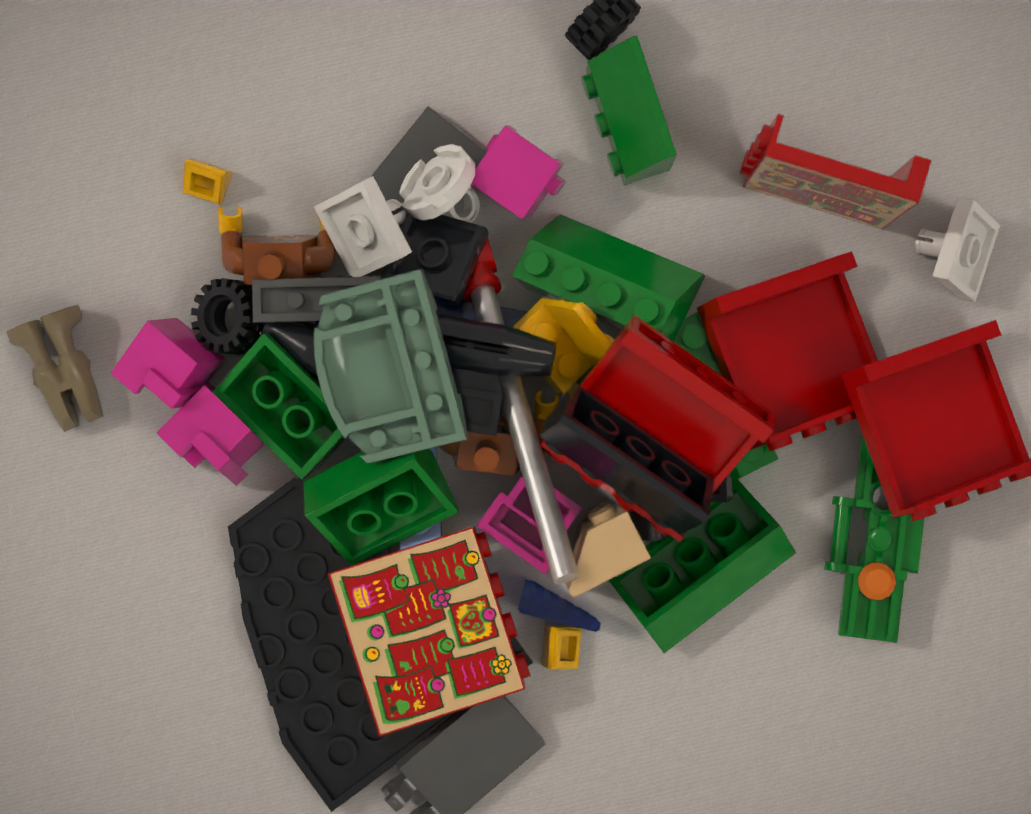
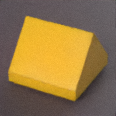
[183,159,233,205]
[541,624,582,669]

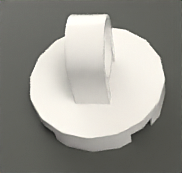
[400,144,480,223]

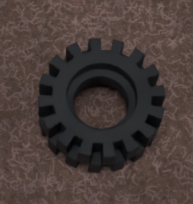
[565,0,641,60]
[191,278,265,355]

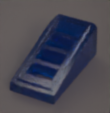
[518,578,601,632]

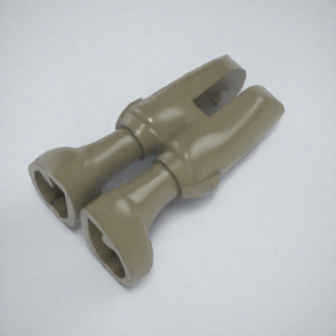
[7,305,103,432]

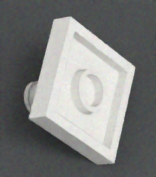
[314,176,412,277]
[915,197,1000,302]

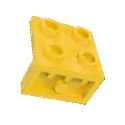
[513,298,614,394]

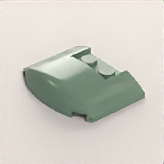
[314,269,468,464]

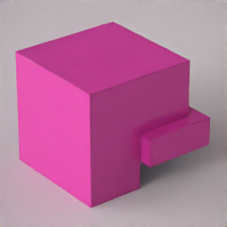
[472,125,566,220]
[111,318,225,409]
[156,385,264,486]
[477,475,582,574]

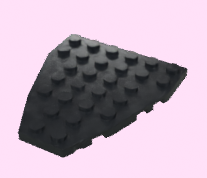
[228,477,533,812]

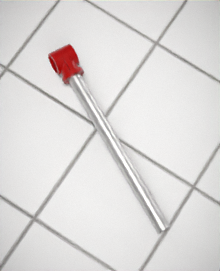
[463,237,579,584]

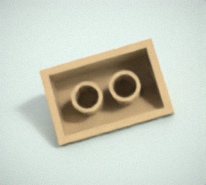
[565,501,651,598]

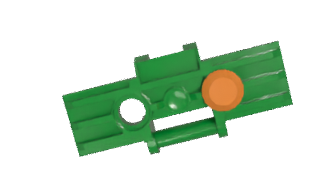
[824,436,924,643]

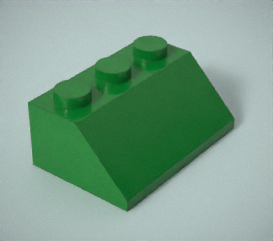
[581,36,677,185]
[213,332,345,479]
[304,449,459,566]

